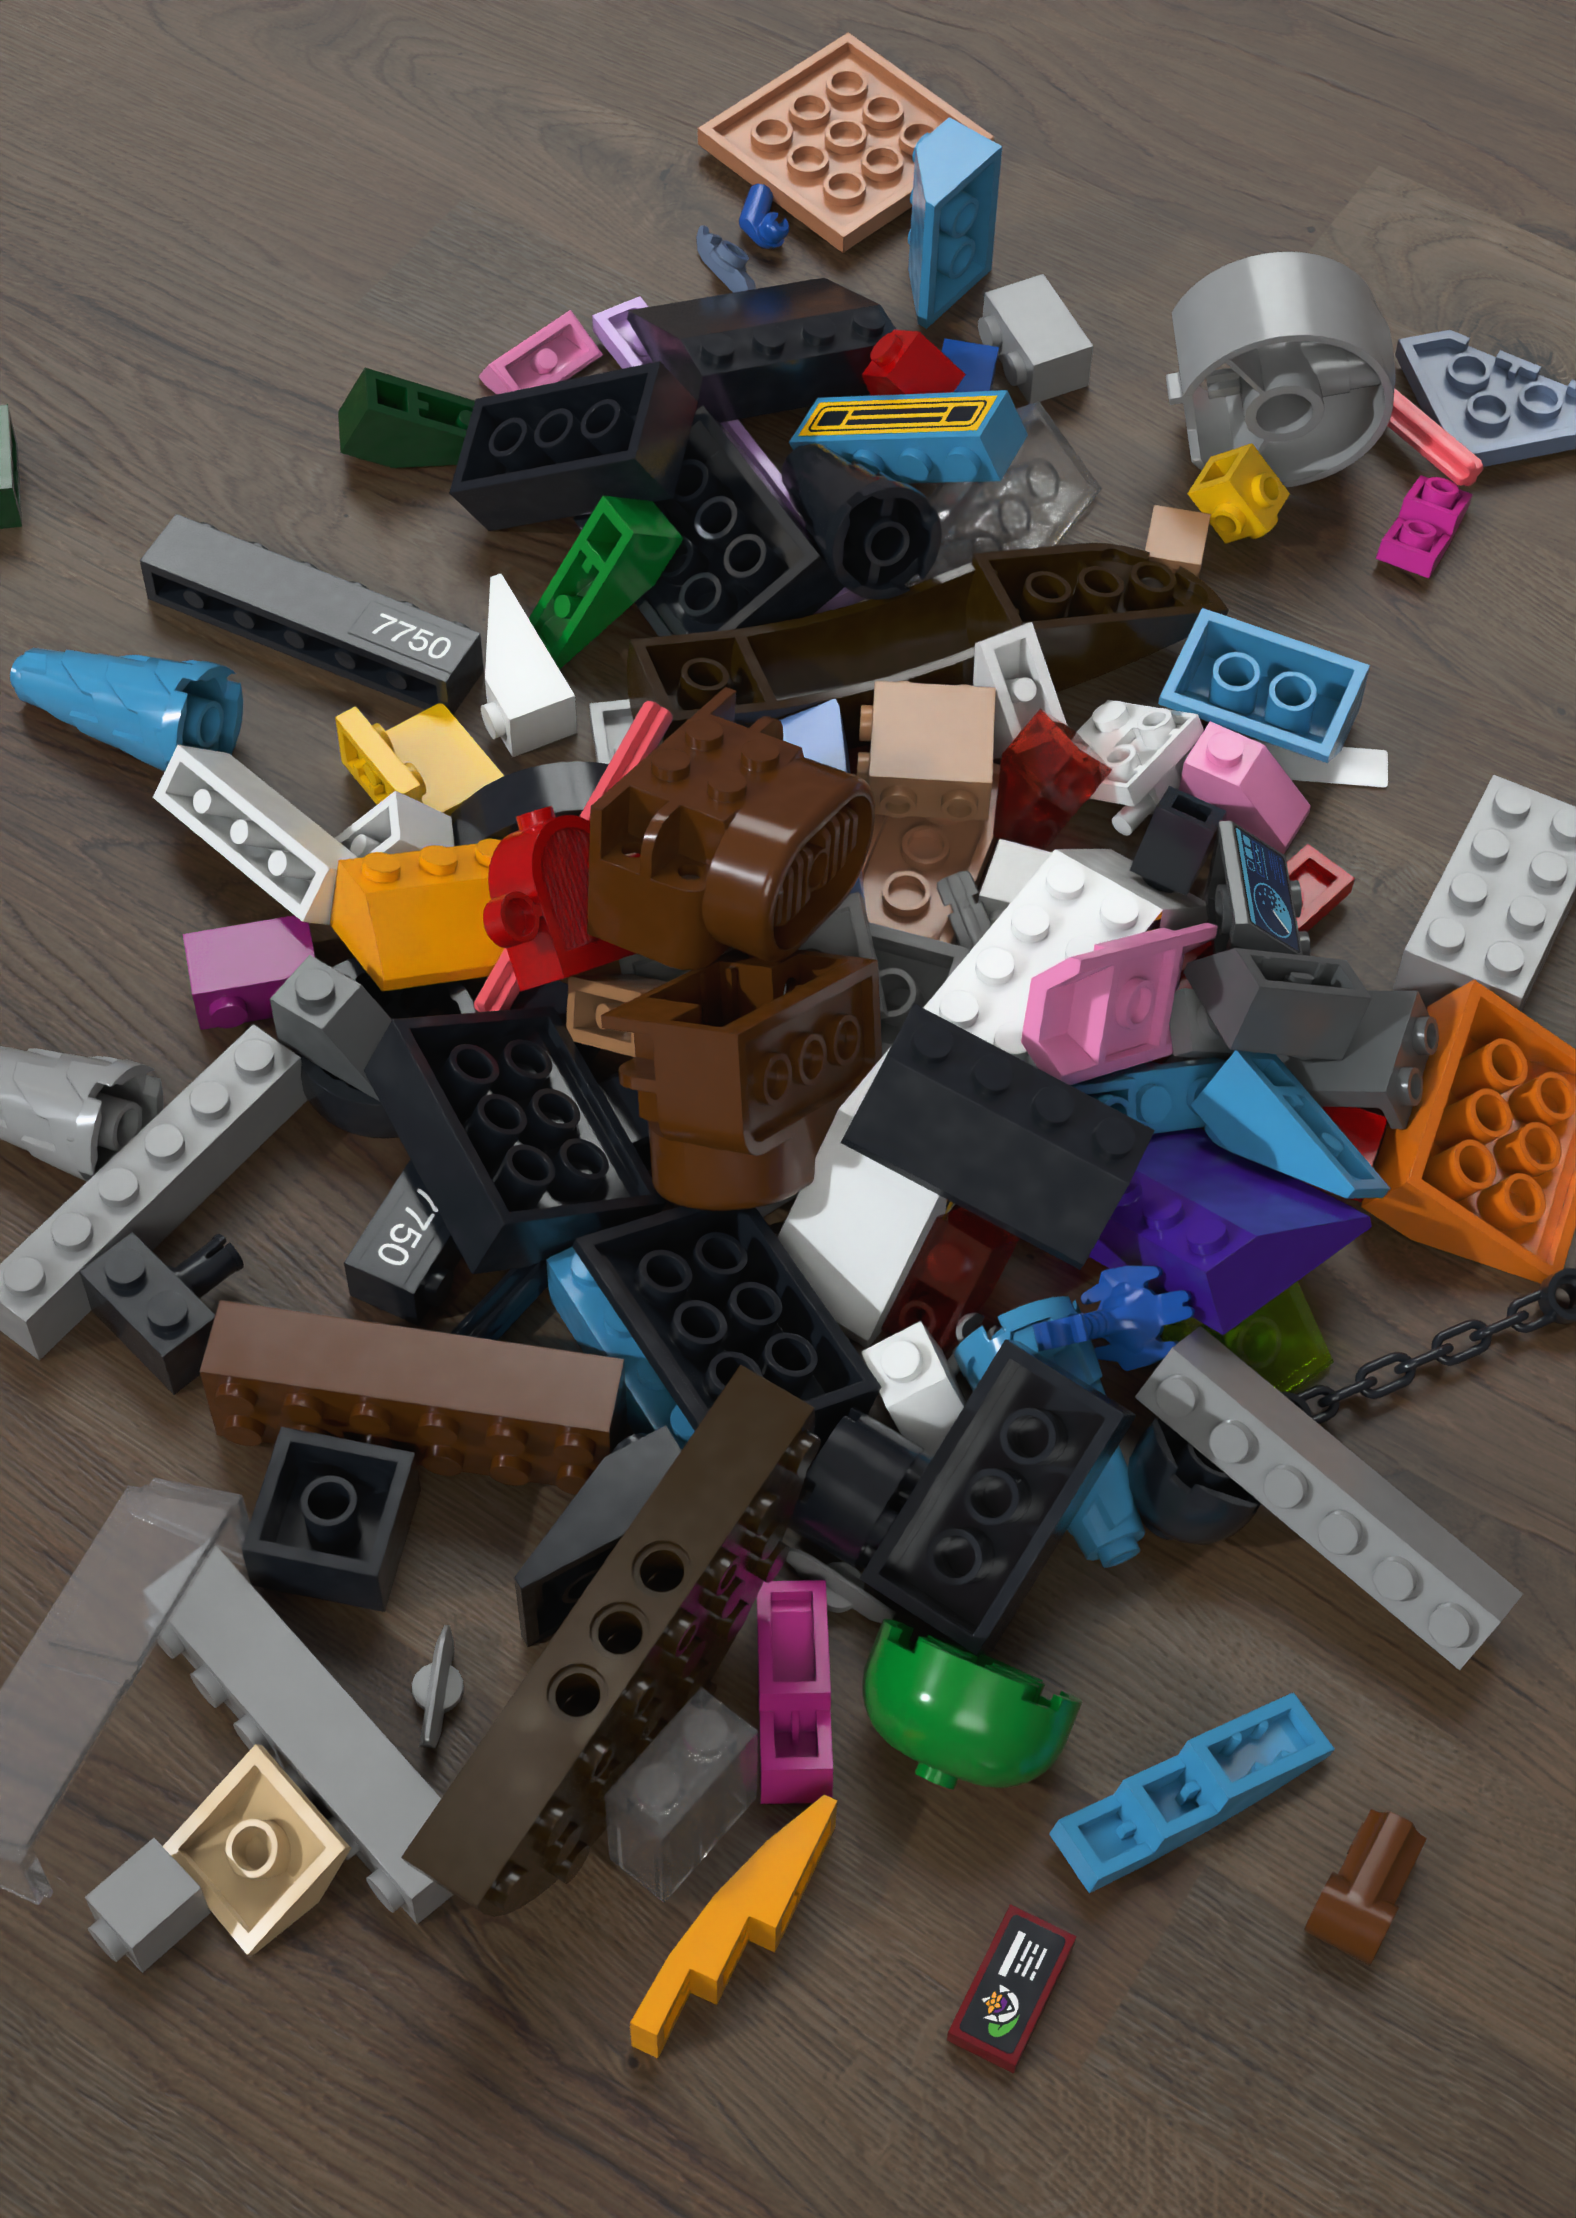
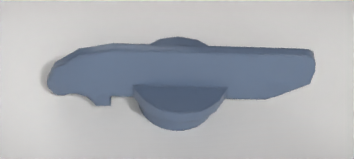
[696,225,756,293]

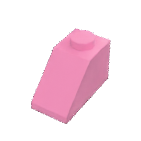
[1179,721,1311,854]

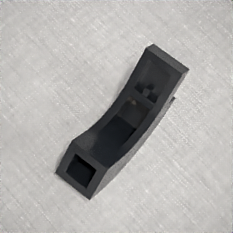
[451,761,609,846]

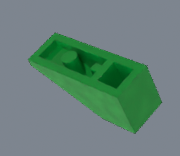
[528,496,684,670]

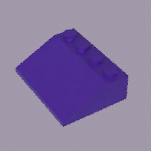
[1089,1128,1372,1335]

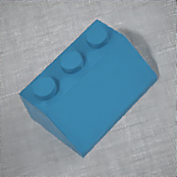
[908,117,1002,329]
[1158,608,1370,764]

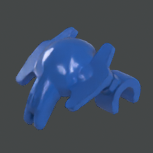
[1032,1265,1195,1371]

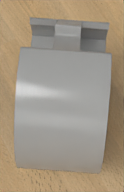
[1166,252,1396,487]

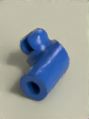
[739,184,789,249]

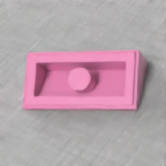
[479,310,603,394]

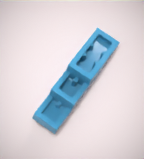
[1049,1692,1334,1893]

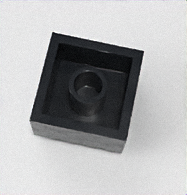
[241,1427,421,1612]

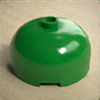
[862,1619,1082,1790]

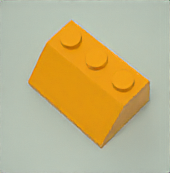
[330,839,505,992]

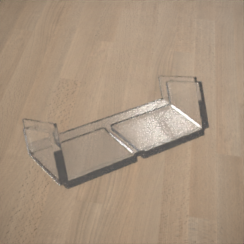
[0,1478,250,1905]

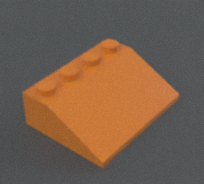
[1361,979,1576,1284]

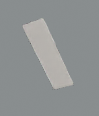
[1252,739,1388,788]

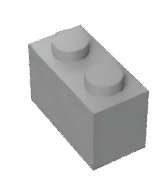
[978,274,1093,405]

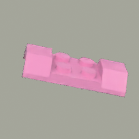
[1021,923,1218,1085]

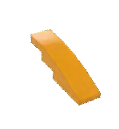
[630,1795,837,2058]

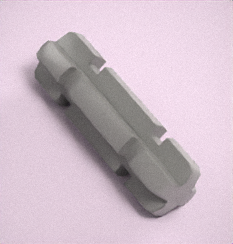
[937,871,992,950]

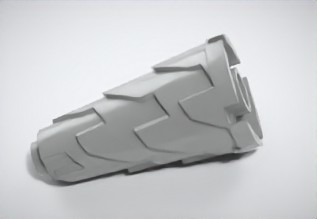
[0,1046,164,1182]

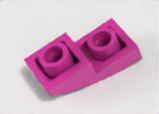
[1376,475,1473,579]

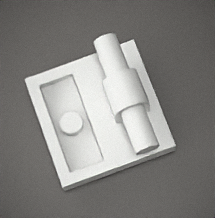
[1038,700,1204,836]

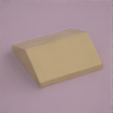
[162,1744,351,1955]

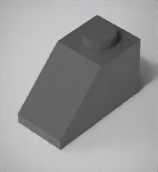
[270,955,392,1102]

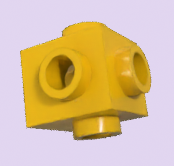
[1187,443,1290,544]

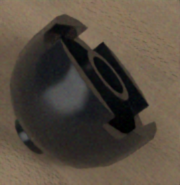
[1128,1418,1261,1545]

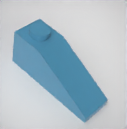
[1191,1050,1391,1199]

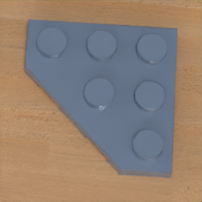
[1395,330,1576,467]

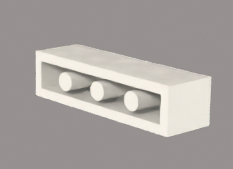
[153,745,358,925]

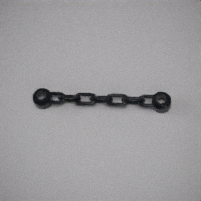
[1281,1268,1576,1424]

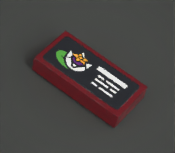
[947,1904,1077,2074]

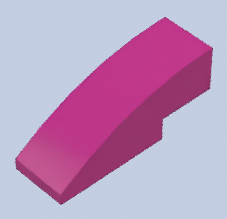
[756,1580,833,1804]

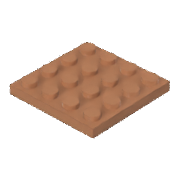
[698,32,994,253]

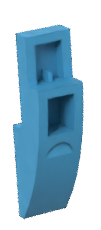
[1070,1058,1226,1134]

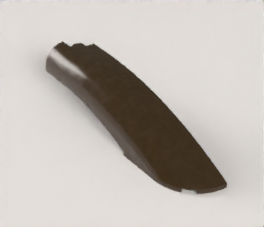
[627,543,1229,749]

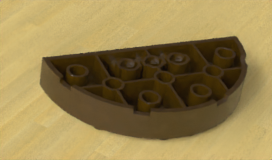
[401,1365,821,1917]

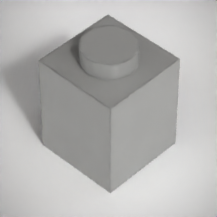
[85,1838,210,1973]

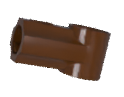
[1304,1809,1427,1966]

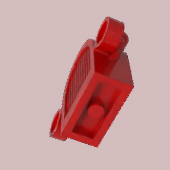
[483,806,641,992]

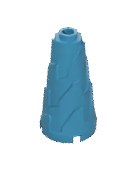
[10,647,243,772]
[954,1296,1145,1568]

